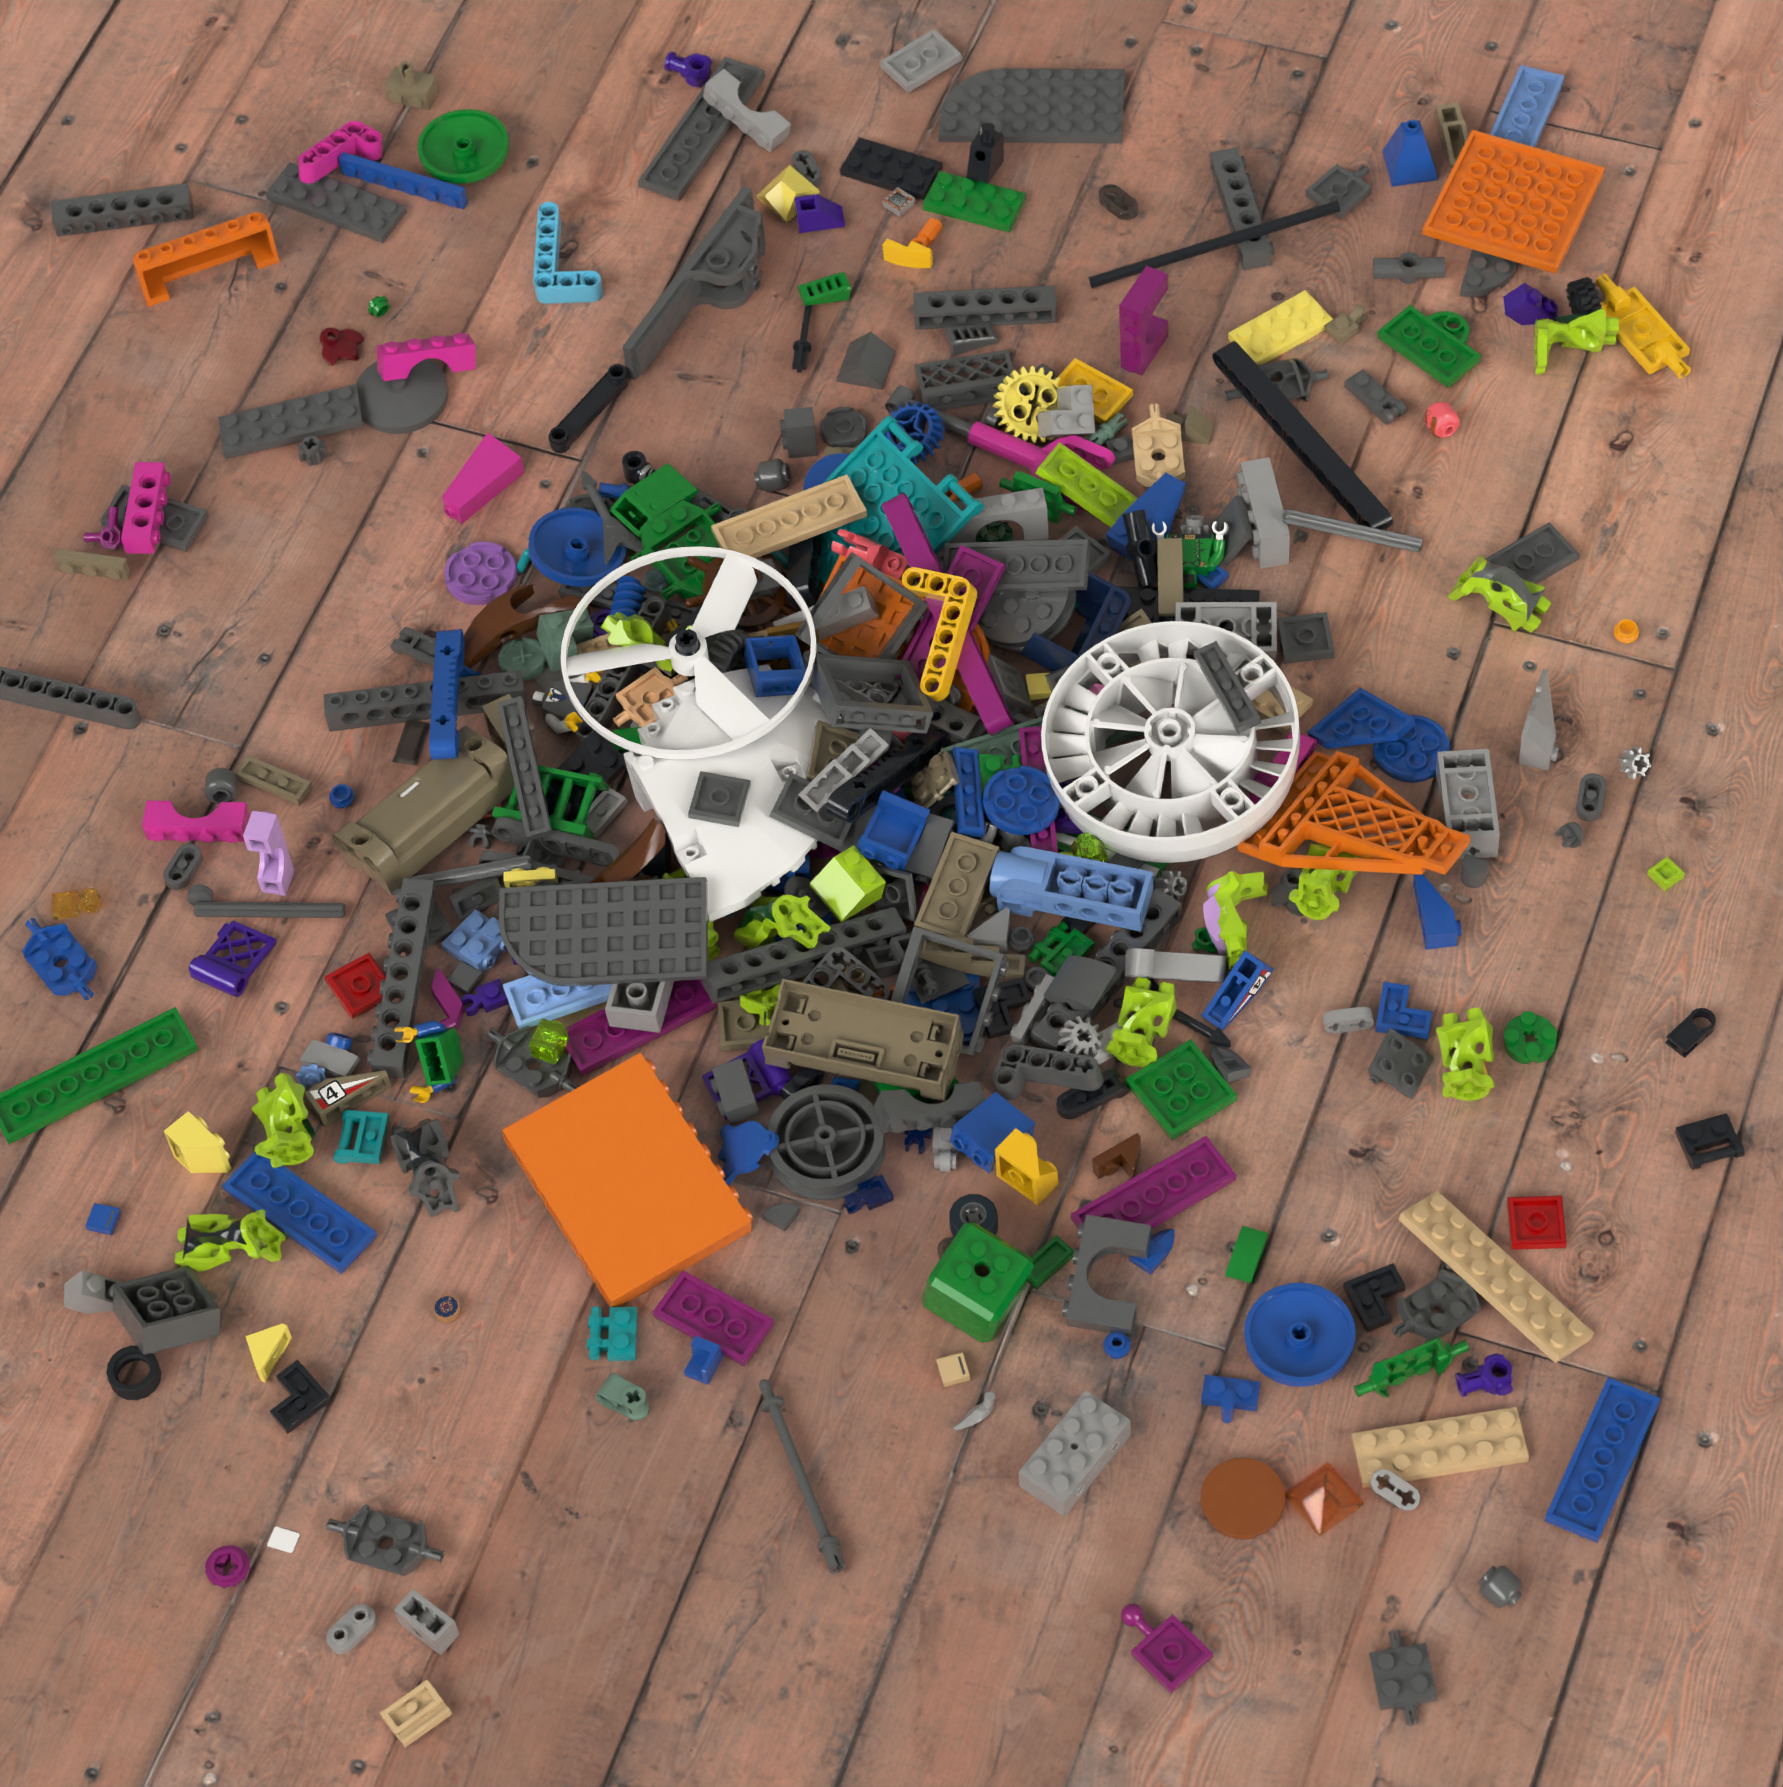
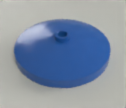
[528,508,626,587]
[1244,1283,1356,1387]

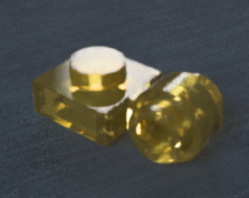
[52,888,101,920]

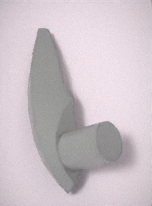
[953,1392,996,1431]

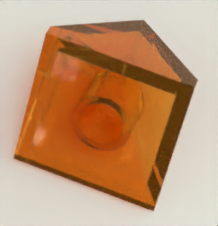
[1285,1462,1364,1536]

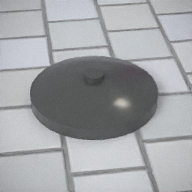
[356,359,449,434]

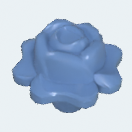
[296,1063,328,1091]

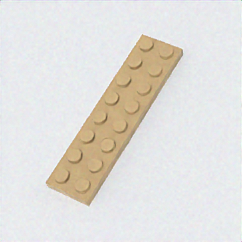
[1398,1191,1594,1363]

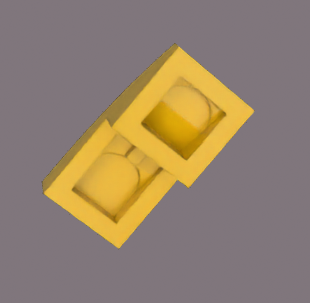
[882,238,933,268]

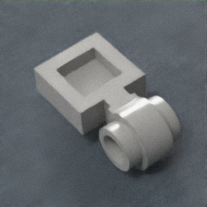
[933,1126,960,1172]

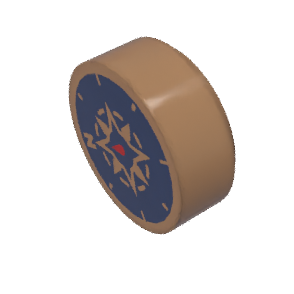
[433,1295,461,1323]

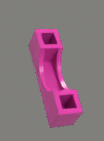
[377,333,475,381]
[142,801,250,843]

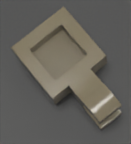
[1325,304,1367,345]

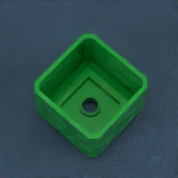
[921,1222,1034,1343]

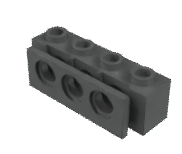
[890,688,988,747]

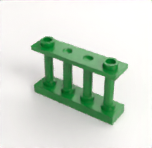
[492,765,609,839]

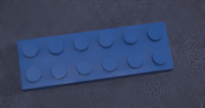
[222,1151,377,1274]
[1544,1377,1661,1543]

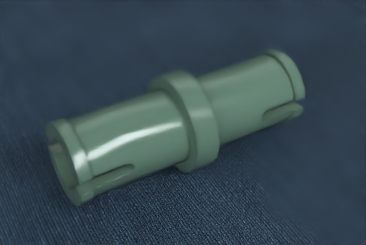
[1085,413,1128,446]

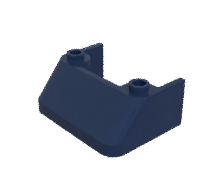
[1020,571,1131,672]

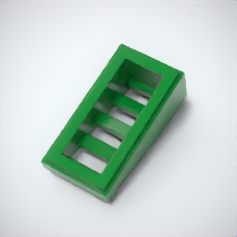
[798,272,851,306]

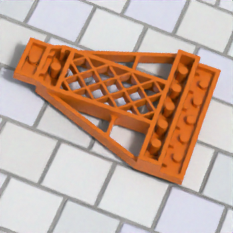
[1237,751,1470,875]

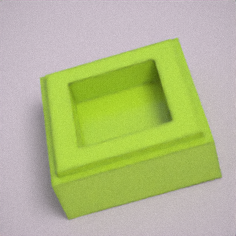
[1647,857,1685,891]

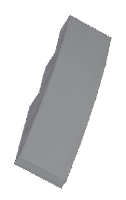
[798,728,889,813]

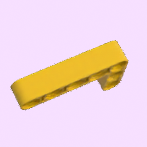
[902,567,977,702]

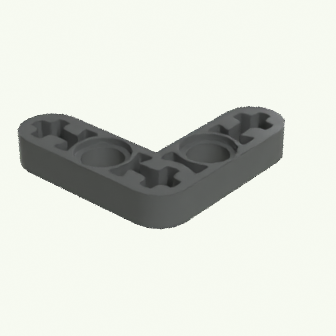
[802,947,890,1000]

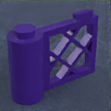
[189,920,276,997]
[702,1039,793,1120]

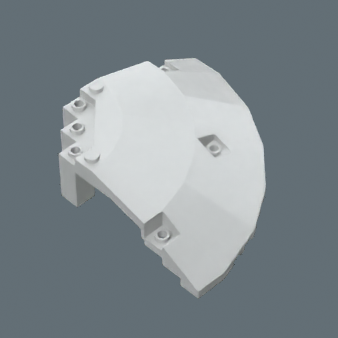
[623,664,848,922]

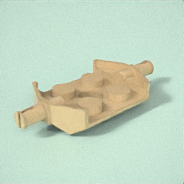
[1132,403,1185,487]

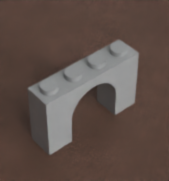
[949,488,1049,543]

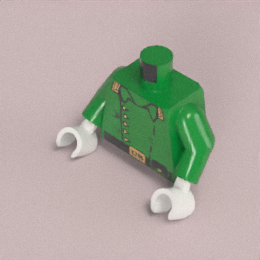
[1152,521,1229,588]

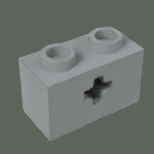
[394,1589,460,1655]

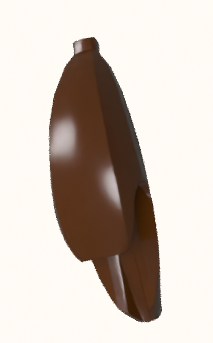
[464,584,591,668]
[589,818,665,883]

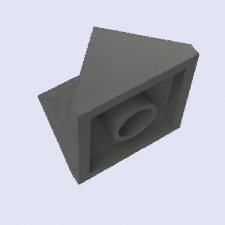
[871,863,918,922]

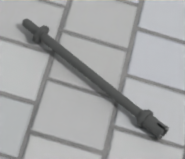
[759,1379,847,1574]

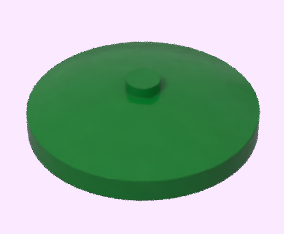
[417,109,509,184]

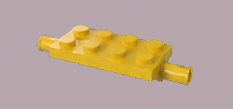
[1595,274,1691,379]

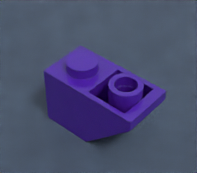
[794,194,845,233]
[1503,283,1558,325]

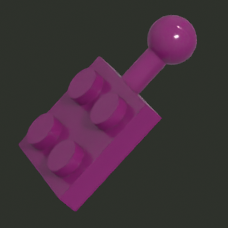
[1121,1604,1213,1694]

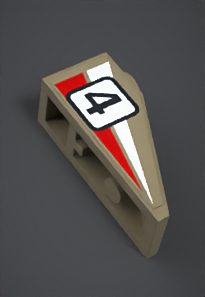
[304,1070,392,1128]

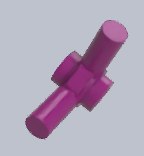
[83,507,123,549]

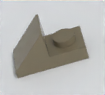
[1165,405,1214,445]

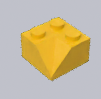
[995,1128,1058,1206]

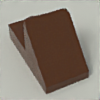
[1092,1133,1141,1179]

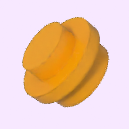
[1614,619,1639,643]

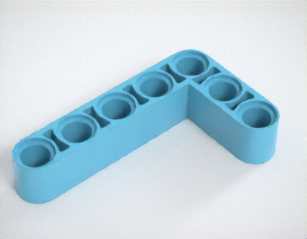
[533,202,603,304]

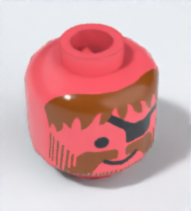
[1424,402,1460,438]

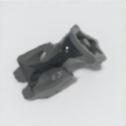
[390,1118,460,1217]

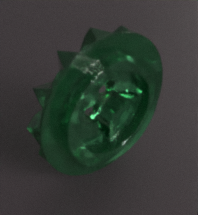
[975,520,1013,542]

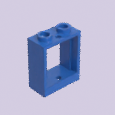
[744,635,806,697]

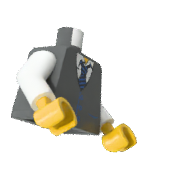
[532,670,603,735]

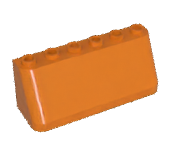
[133,212,280,307]

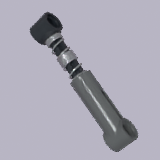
[622,451,748,524]

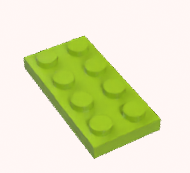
[1035,442,1138,527]

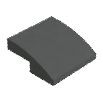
[1044,955,1117,1010]

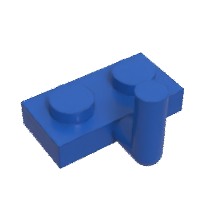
[1201,1375,1260,1423]

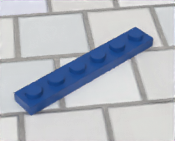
[338,152,468,210]

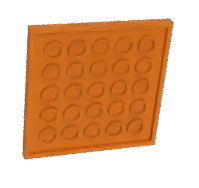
[1422,130,1605,274]

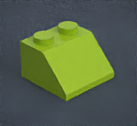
[810,845,886,923]

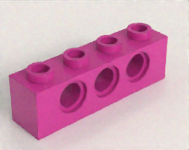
[121,462,171,554]

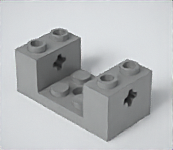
[1175,602,1277,660]
[1436,749,1500,859]

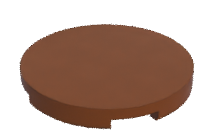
[1201,1458,1285,1539]

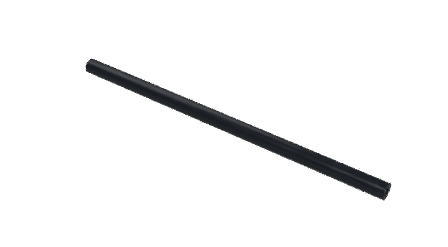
[1088,200,1341,288]

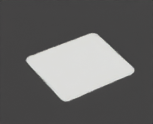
[267,1527,300,1553]

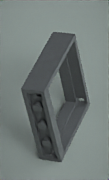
[795,552,928,685]
[811,654,933,733]
[891,927,1009,1057]

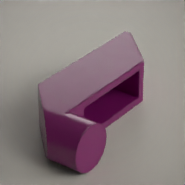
[431,968,465,1030]

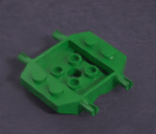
[631,500,722,600]

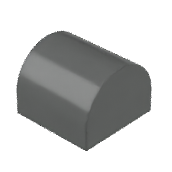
[1461,854,1490,888]

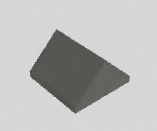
[837,332,895,390]

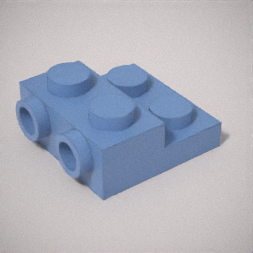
[441,909,508,973]

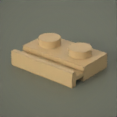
[380,1680,452,1748]

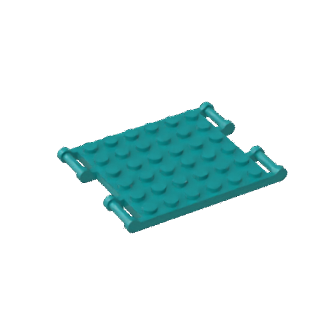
[769,415,984,585]

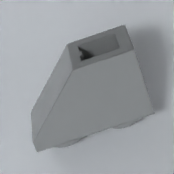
[64,1270,121,1314]

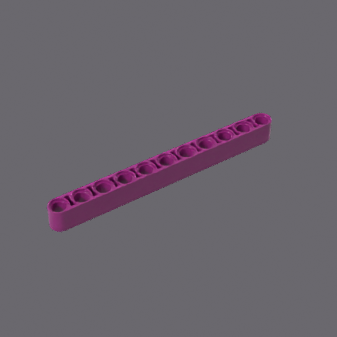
[882,492,1014,736]

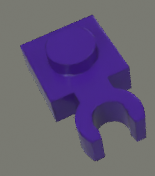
[460,978,509,1016]

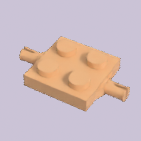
[613,667,688,727]

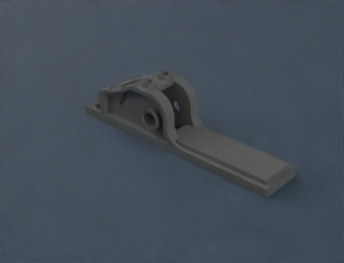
[622,186,766,380]

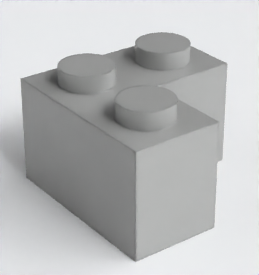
[1037,385,1095,438]

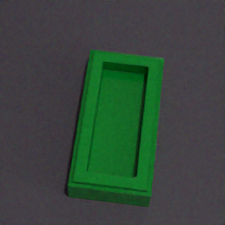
[1028,1235,1074,1290]

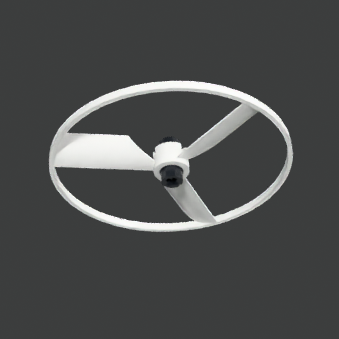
[561,547,817,759]

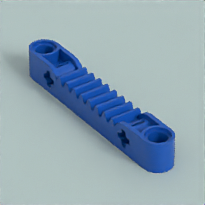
[429,629,465,760]

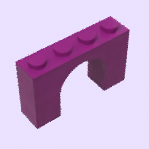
[1119,266,1168,376]

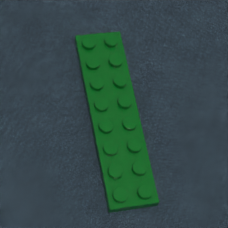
[0,1007,199,1144]

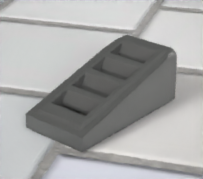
[945,322,998,356]

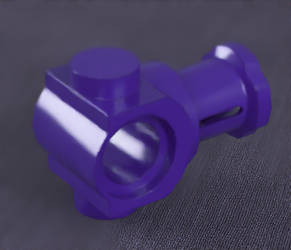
[664,52,712,88]
[1455,1353,1513,1397]

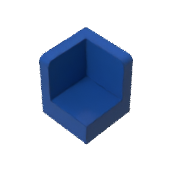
[684,1336,723,1385]

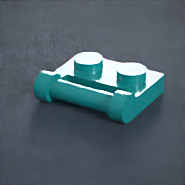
[333,1110,390,1164]

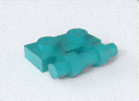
[587,1306,638,1361]

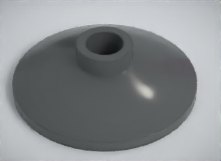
[784,876,829,919]

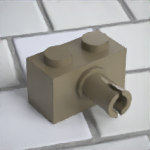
[384,61,439,110]

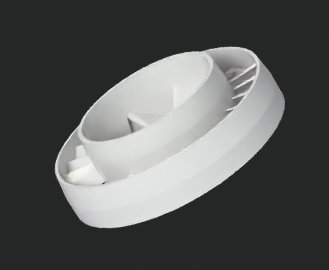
[1041,621,1300,863]

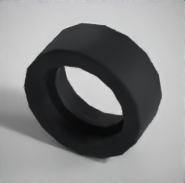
[106,1346,161,1400]

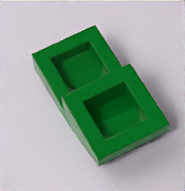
[1225,1226,1269,1284]

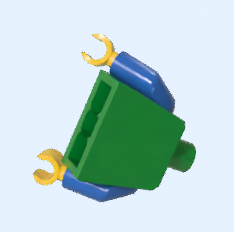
[394,1021,464,1103]

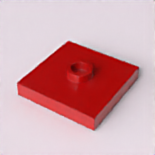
[325,953,386,1019]
[1507,1196,1567,1250]

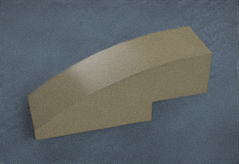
[1434,102,1468,167]
[1157,538,1183,616]

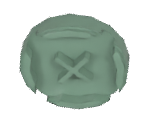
[498,638,547,681]

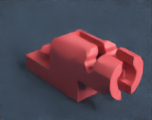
[831,529,910,580]

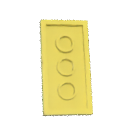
[1228,290,1333,366]

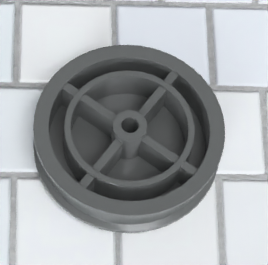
[978,540,1076,651]
[767,1084,885,1200]

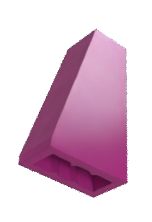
[442,433,525,524]

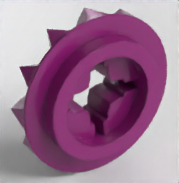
[205,1545,250,1589]

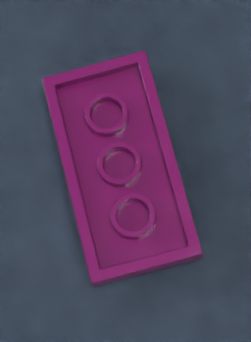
[653,1271,774,1367]

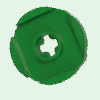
[1503,1011,1557,1064]

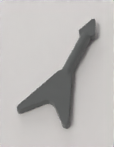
[581,471,642,564]

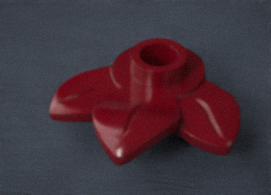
[320,328,364,366]

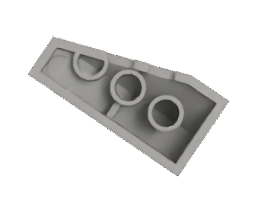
[1519,670,1559,771]

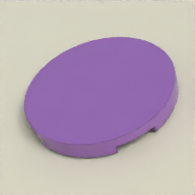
[444,542,518,605]

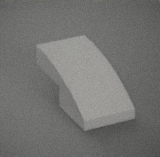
[299,1040,361,1078]

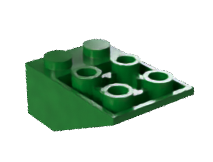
[609,463,699,539]

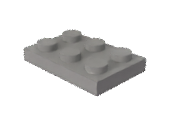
[880,29,962,93]

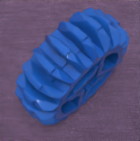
[884,401,945,465]

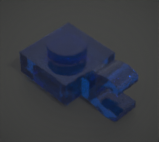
[844,1174,894,1214]

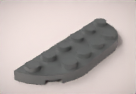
[1460,249,1518,297]

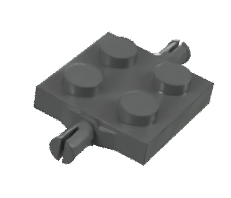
[1306,164,1372,220]
[1369,1629,1438,1725]

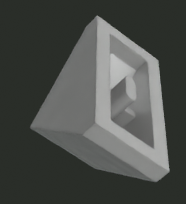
[966,907,1011,954]

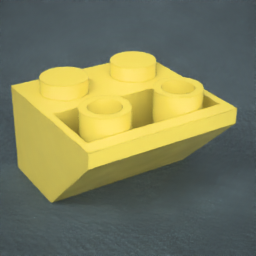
[164,1111,232,1173]

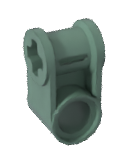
[595,1373,649,1421]

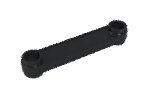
[548,364,629,453]

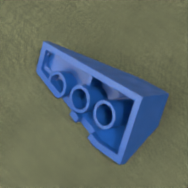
[1106,473,1186,562]

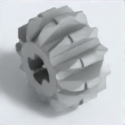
[1058,1016,1103,1058]

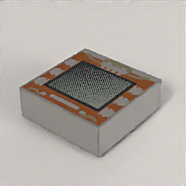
[882,187,915,217]

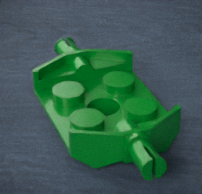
[1354,1336,1469,1398]

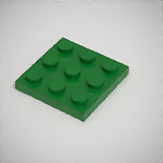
[1126,1039,1237,1140]

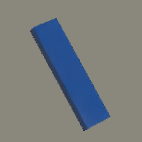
[952,747,985,838]

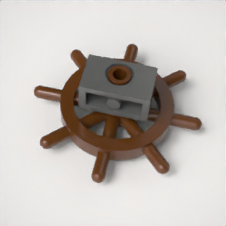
[685,554,798,632]

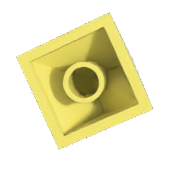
[757,165,820,223]

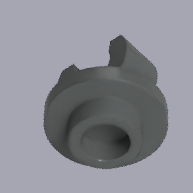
[1555,822,1584,848]
[468,824,493,849]

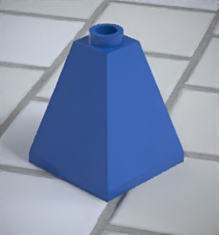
[1383,120,1438,187]

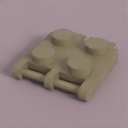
[911,751,960,809]

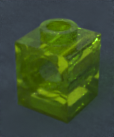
[529,1018,569,1065]

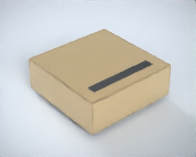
[936,1352,970,1387]

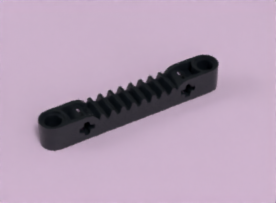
[826,727,948,823]

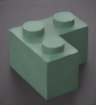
[536,608,594,672]

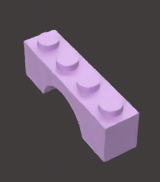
[243,811,295,896]

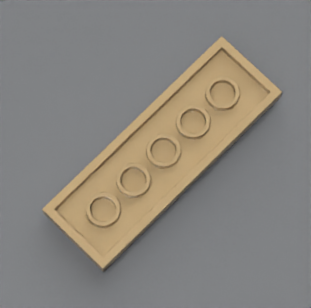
[711,475,867,559]
[1351,1407,1529,1488]

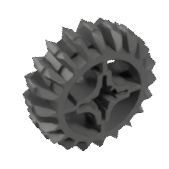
[708,629,750,673]

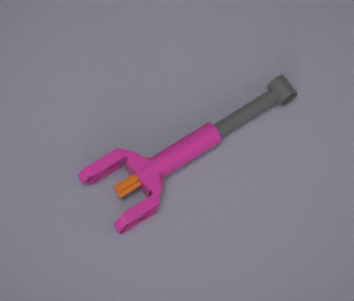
[885,385,1116,514]

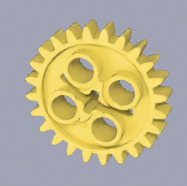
[993,366,1066,444]

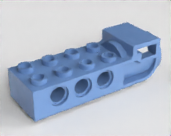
[990,846,1154,932]

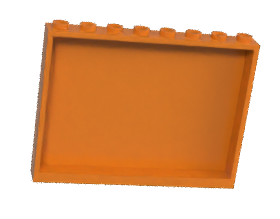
[502,1052,753,1307]

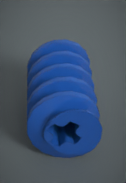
[609,576,647,617]

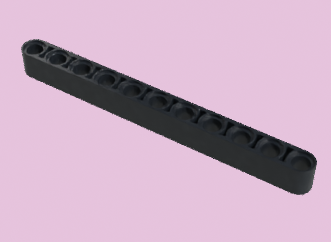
[1212,341,1393,530]

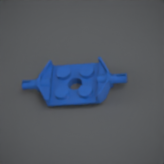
[22,918,97,1000]

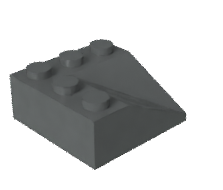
[113,1266,220,1355]

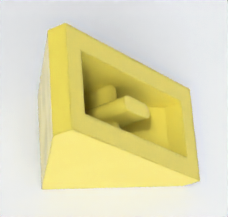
[246,1323,292,1383]

